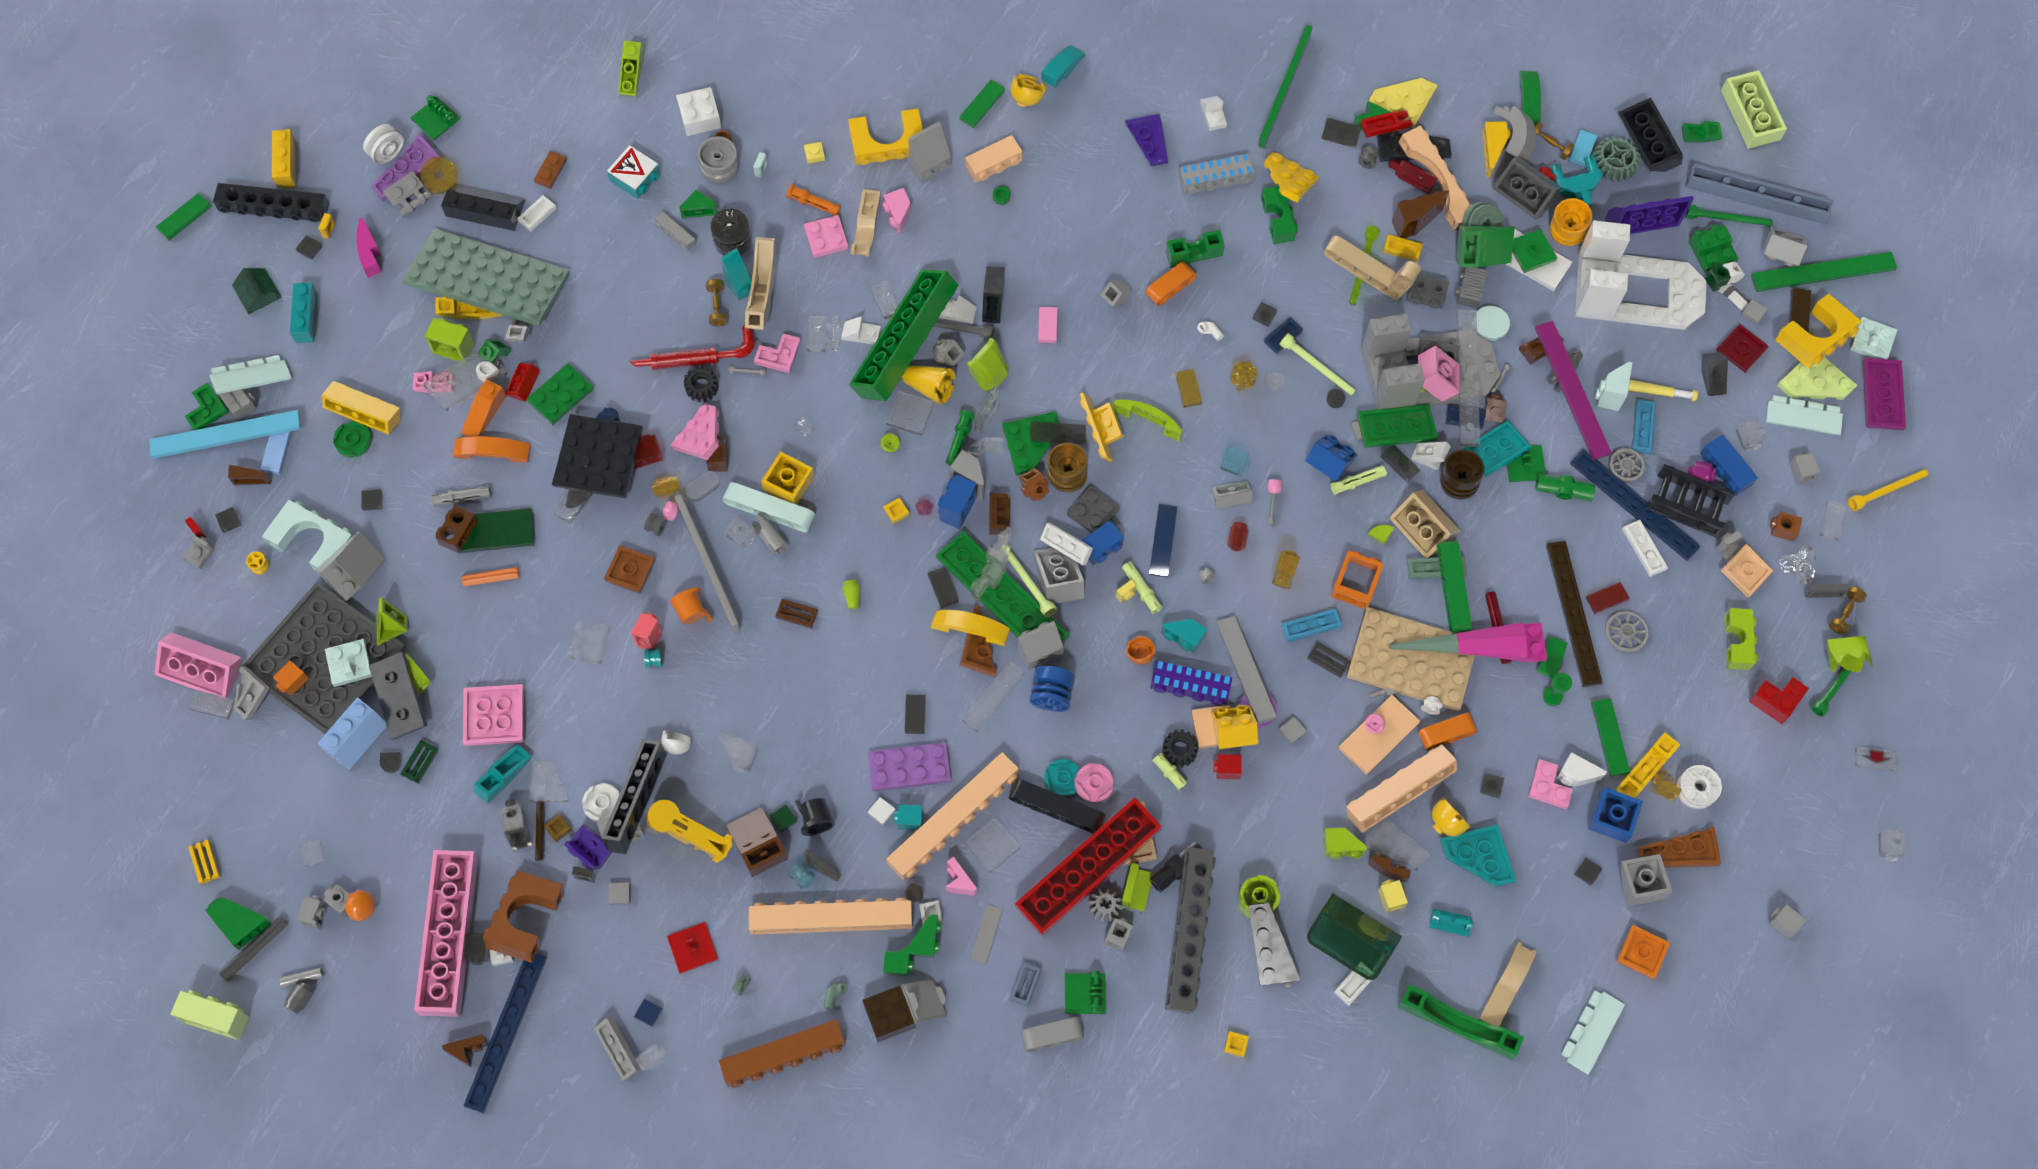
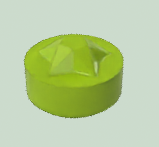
[880,433,900,453]

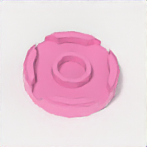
[1074,763,1114,803]

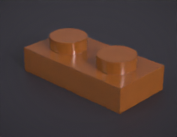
[534,151,567,189]

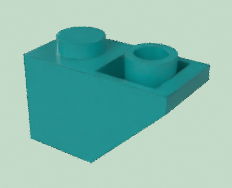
[1161,619,1207,653]

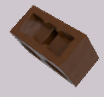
[435,506,478,553]

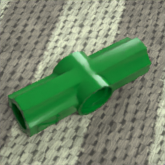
[1535,474,1596,501]

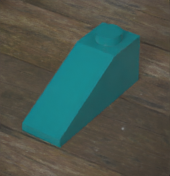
[721,249,752,300]

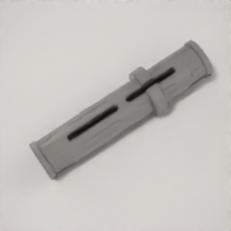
[431,486,491,507]

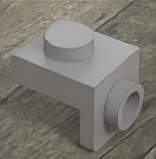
[1717,531,1743,562]

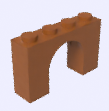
[483,870,564,963]

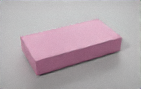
[1038,307,1058,343]

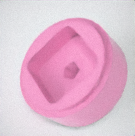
[663,501,678,521]
[1365,714,1385,734]

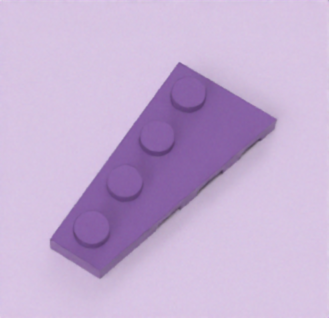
[371,134,442,201]

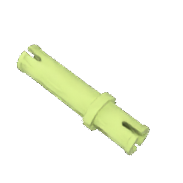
[1331,465,1387,495]
[1122,561,1163,614]

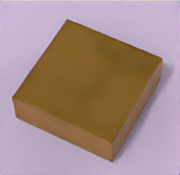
[544,814,572,842]

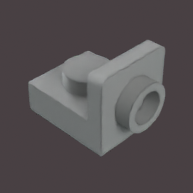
[183,535,214,569]

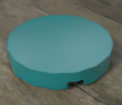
[1044,759,1081,798]

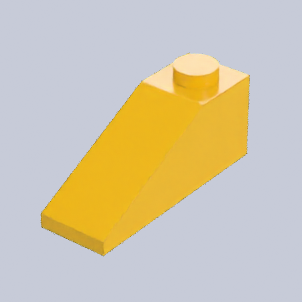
[1482,121,1510,177]

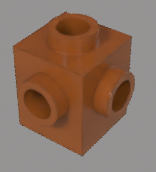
[1018,468,1050,501]

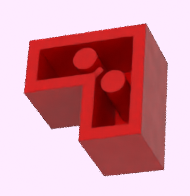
[1749,677,1809,724]

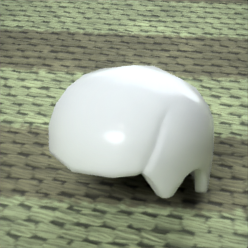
[661,730,691,755]

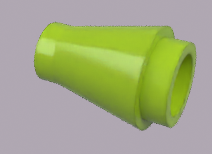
[842,580,861,609]

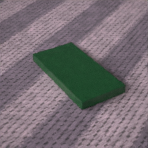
[456,508,534,553]

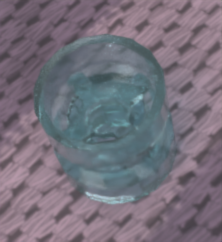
[788,861,816,889]

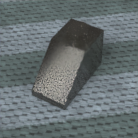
[1702,352,1728,396]

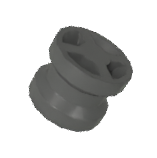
[1359,147,1379,169]
[644,513,667,536]

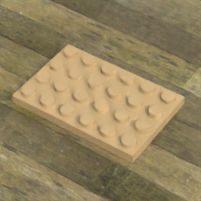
[1346,607,1475,712]

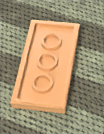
[1338,695,1421,775]

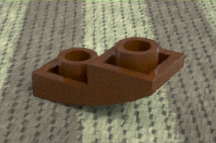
[1368,854,1411,883]

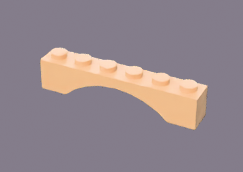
[1399,126,1471,231]

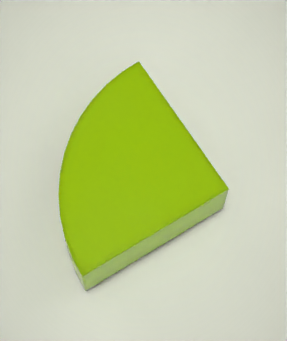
[1368,525,1394,545]

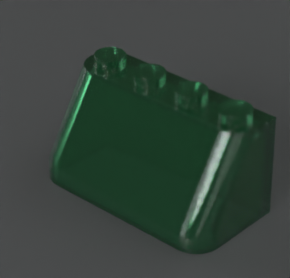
[1307,893,1402,980]

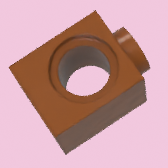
[1770,511,1802,541]

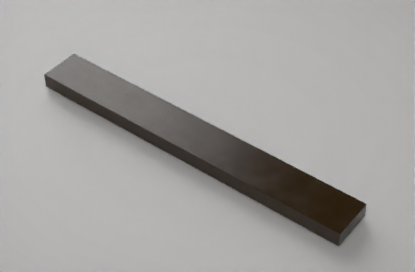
[1546,541,1603,687]

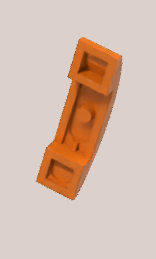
[453,436,531,463]

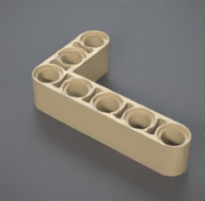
[1324,236,1421,300]

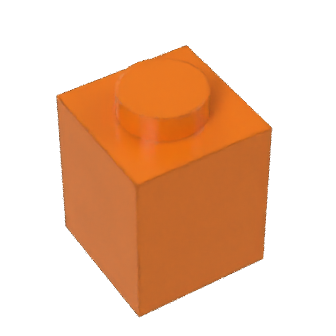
[273,661,309,696]

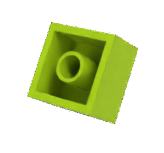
[424,318,475,364]

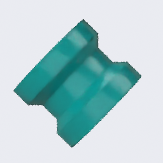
[644,648,662,668]

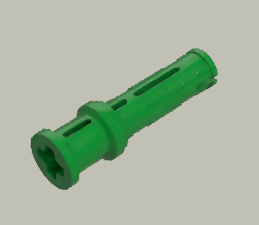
[945,410,976,466]

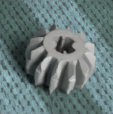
[1088,888,1122,923]

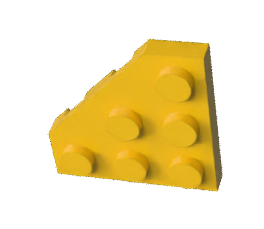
[1264,152,1319,203]

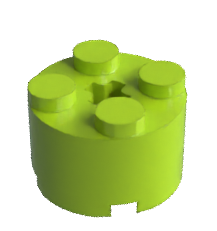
[1238,875,1281,918]

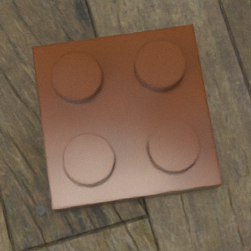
[604,545,656,594]

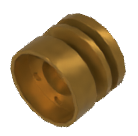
[1048,443,1087,492]

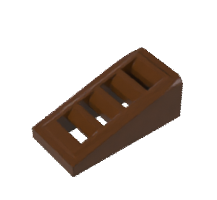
[228,465,272,485]

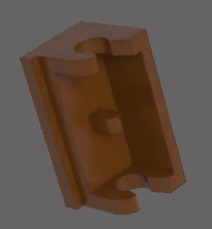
[1519,336,1564,365]
[989,492,1010,535]

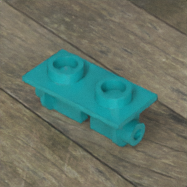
[1429,908,1473,937]

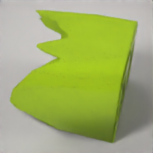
[1826,636,1873,672]

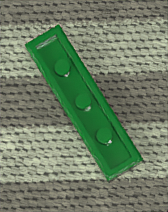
[1591,698,1630,777]

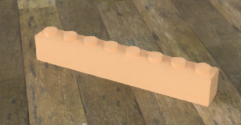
[886,752,1019,881]
[749,898,912,935]

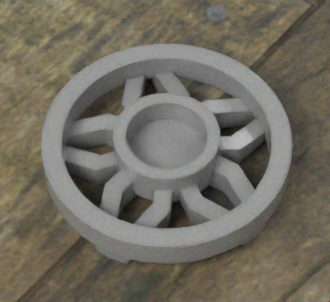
[1609,448,1645,483]

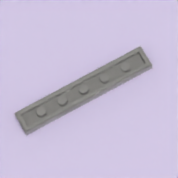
[1216,616,1276,724]

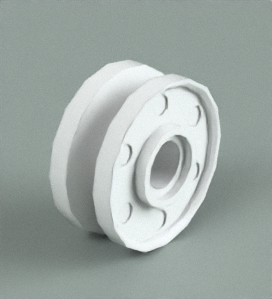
[363,124,404,164]
[1676,765,1722,809]

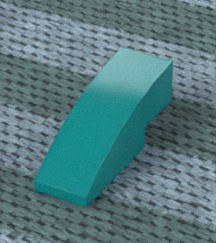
[1041,45,1085,88]
[473,744,532,804]

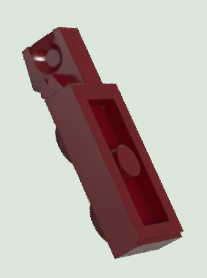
[1388,159,1438,194]

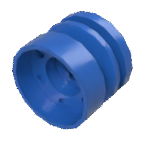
[1029,666,1075,712]

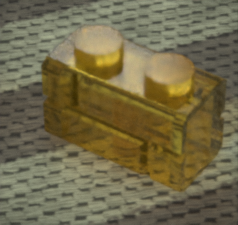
[1272,550,1300,590]

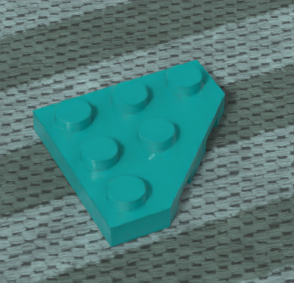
[1440,824,1516,887]

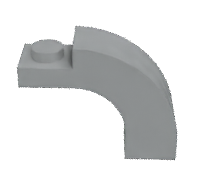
[1494,106,1536,162]

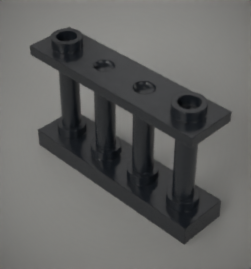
[1646,464,1735,538]

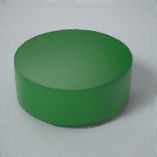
[993,186,1010,205]

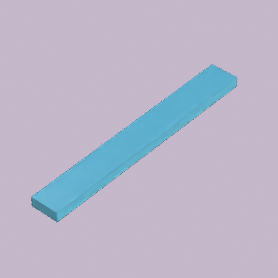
[149,410,301,459]

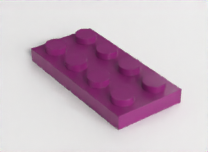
[1863,358,1906,430]

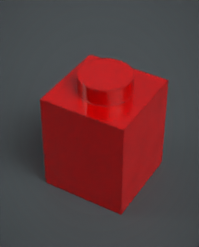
[1213,754,1242,779]

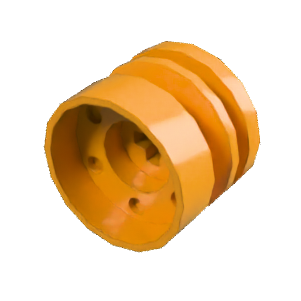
[1549,198,1592,246]

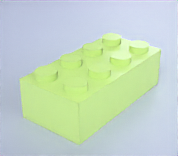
[1721,70,1787,149]

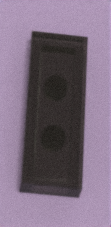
[1030,422,1086,445]

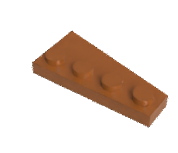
[1637,827,1721,868]

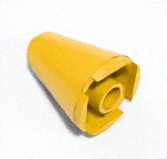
[902,365,956,405]

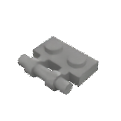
[383,171,431,217]

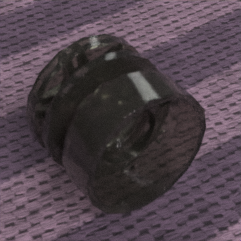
[710,209,751,256]

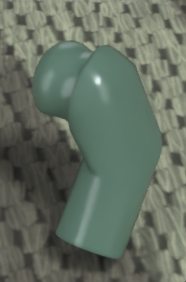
[824,982,848,1009]

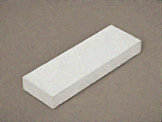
[1622,520,1668,577]
[1040,523,1093,565]

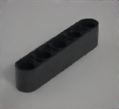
[1008,779,1106,834]

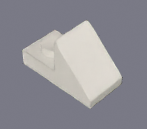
[1200,96,1227,131]
[939,296,977,325]
[841,317,881,345]
[1411,442,1451,470]

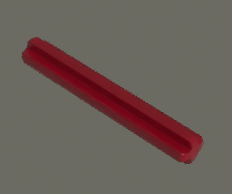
[1485,591,1512,664]

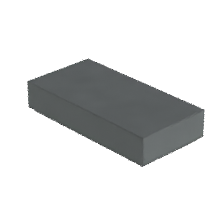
[1804,584,1849,598]

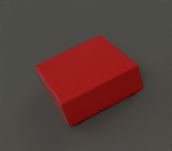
[185,516,206,538]

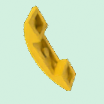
[435,297,504,319]
[931,610,1010,646]
[1615,732,1680,798]

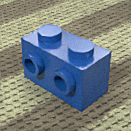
[1081,521,1124,565]

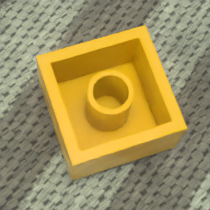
[761,451,814,505]

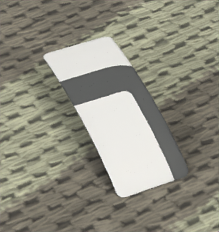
[1718,284,1750,311]

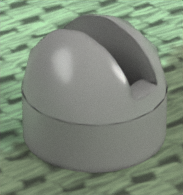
[1199,568,1216,585]

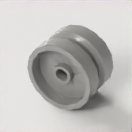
[697,137,739,183]

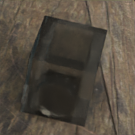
[465,933,490,965]

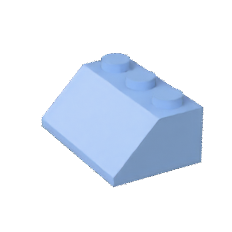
[318,697,387,770]

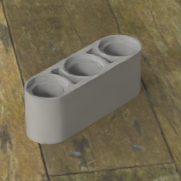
[1022,1017,1084,1052]

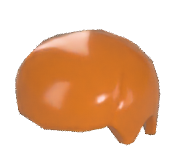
[1125,636,1156,665]
[345,889,376,921]

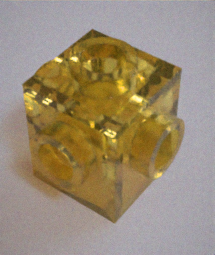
[1230,361,1258,392]

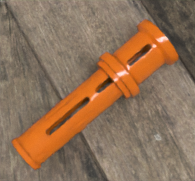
[786,183,841,216]

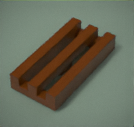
[775,599,818,629]

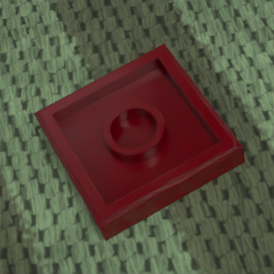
[1716,324,1769,373]

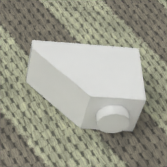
[1557,752,1607,787]

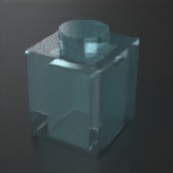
[1220,446,1251,477]

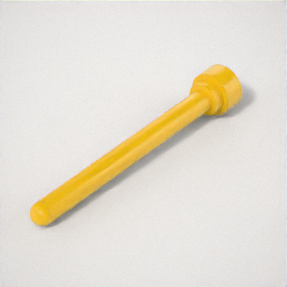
[1848,469,1929,511]

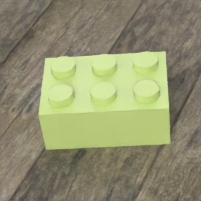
[170,990,250,1041]

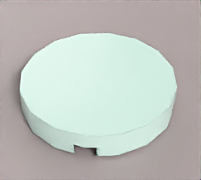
[1473,306,1510,341]

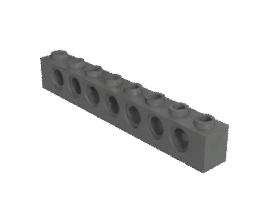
[1164,847,1216,1014]

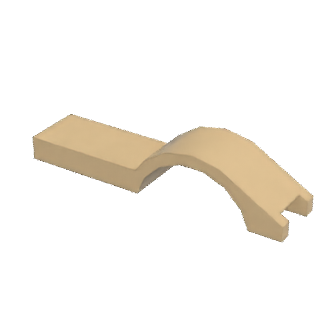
[850,189,881,257]
[1478,942,1537,1026]

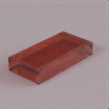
[1586,582,1630,614]

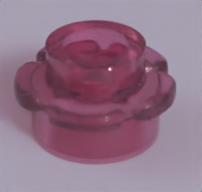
[915,499,934,516]

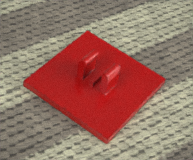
[667,922,718,974]

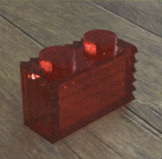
[634,434,663,469]

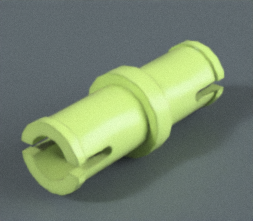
[1152,753,1188,790]

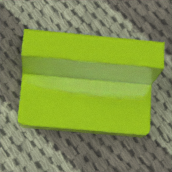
[1121,863,1154,911]

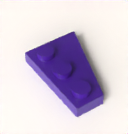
[1125,114,1168,167]

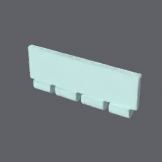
[210,355,291,395]
[1766,395,1843,436]
[1561,991,1625,1075]

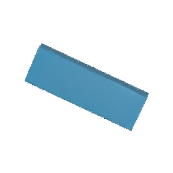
[1632,399,1656,454]
[1281,608,1343,643]

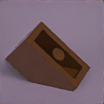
[706,436,727,472]

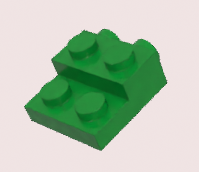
[1689,224,1739,273]

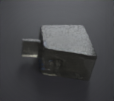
[501,799,532,851]

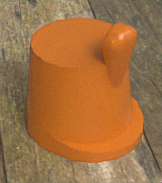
[670,587,712,625]

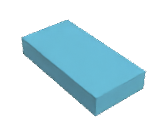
[1569,130,1597,167]

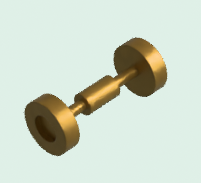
[1535,122,1575,161]
[706,279,728,327]
[1829,586,1867,634]

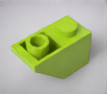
[1323,828,1367,859]

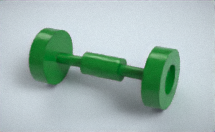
[1543,673,1572,706]

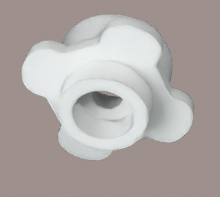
[1421,696,1443,715]

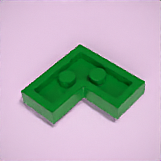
[184,383,228,430]

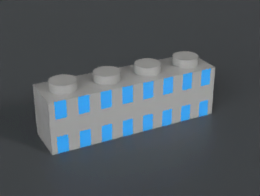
[1178,154,1254,195]

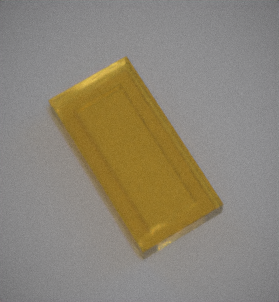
[1175,369,1202,408]

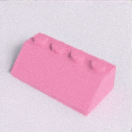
[155,632,242,700]

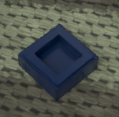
[634,999,663,1027]

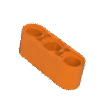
[1145,261,1197,306]
[1418,713,1478,751]

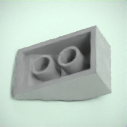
[908,122,951,182]
[315,531,385,601]
[1033,548,1085,604]

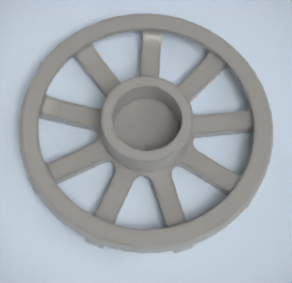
[1605,611,1649,653]

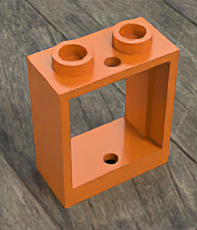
[1331,550,1384,610]

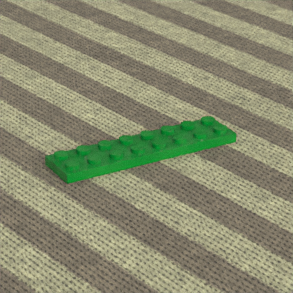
[936,531,1070,643]

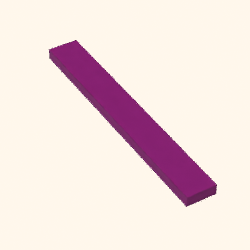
[1535,321,1612,460]

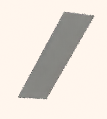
[971,904,1002,964]

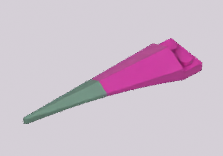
[1389,623,1547,662]

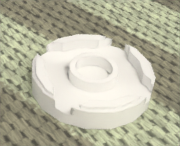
[582,783,620,822]

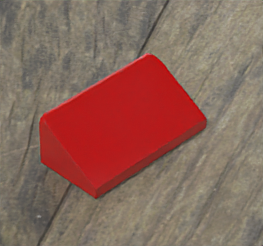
[505,363,540,401]

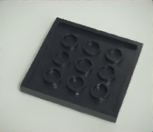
[552,414,644,499]

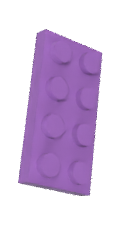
[868,743,951,792]

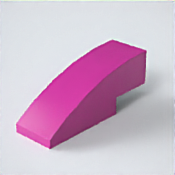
[356,218,381,278]

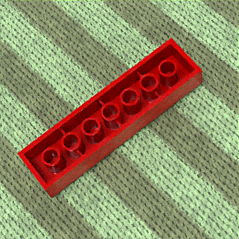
[1015,797,1162,937]

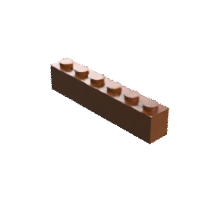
[719,1019,846,1088]

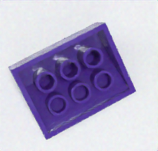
[1605,196,1694,234]

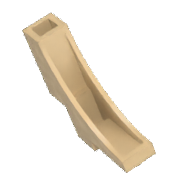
[745,237,775,330]

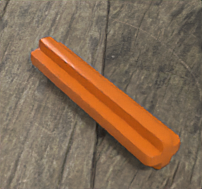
[461,567,519,586]

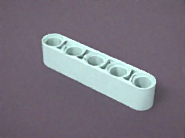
[722,482,815,532]

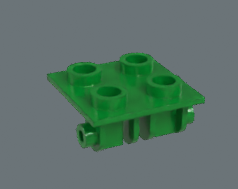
[410,95,461,140]
[1065,971,1106,1014]

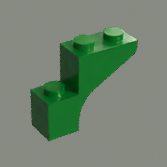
[883,915,942,976]

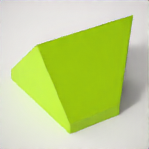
[376,597,408,646]

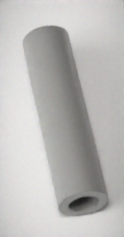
[279,968,323,988]

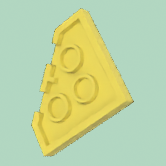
[1369,78,1438,128]

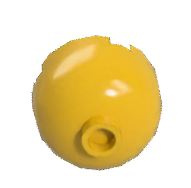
[1010,74,1046,107]
[1432,797,1471,837]

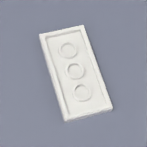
[1506,226,1572,292]

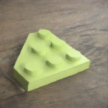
[1777,357,1857,400]

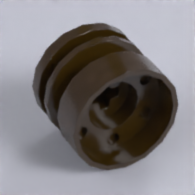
[1440,450,1485,500]

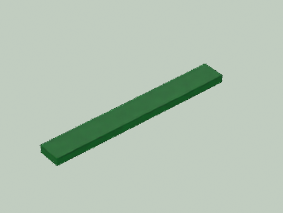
[1258,25,1313,149]
[1751,252,1897,292]

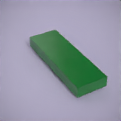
[960,80,1005,128]
[156,193,211,241]

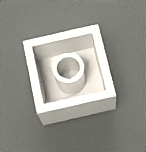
[676,87,721,136]

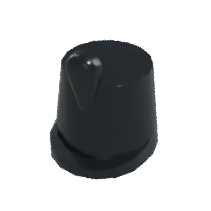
[795,798,835,836]

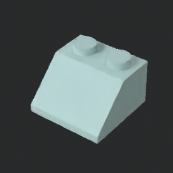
[1595,362,1633,411]

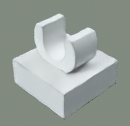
[490,950,514,966]

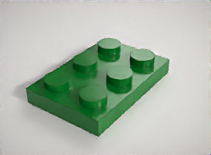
[527,363,594,425]

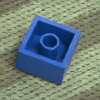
[937,474,977,529]
[1588,787,1643,843]

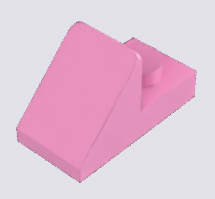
[946,857,977,896]

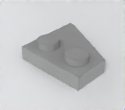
[233,666,270,720]

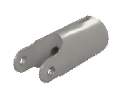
[751,514,788,555]

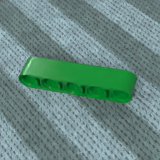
[1437,540,1472,634]

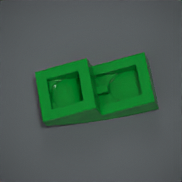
[1681,121,1722,143]
[1537,636,1568,678]

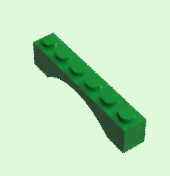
[1398,984,1524,1060]

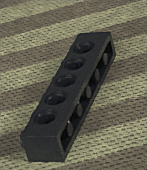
[213,183,329,222]
[601,739,667,854]

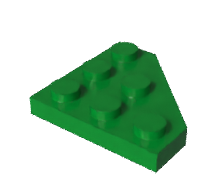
[1002,411,1061,476]

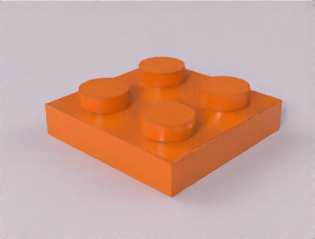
[1616,925,1670,980]

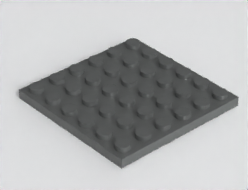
[242,582,407,734]

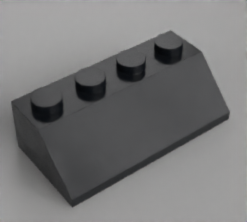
[1618,97,1683,172]
[441,184,526,231]

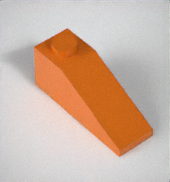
[461,379,506,437]

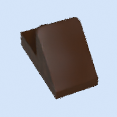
[442,1034,488,1067]

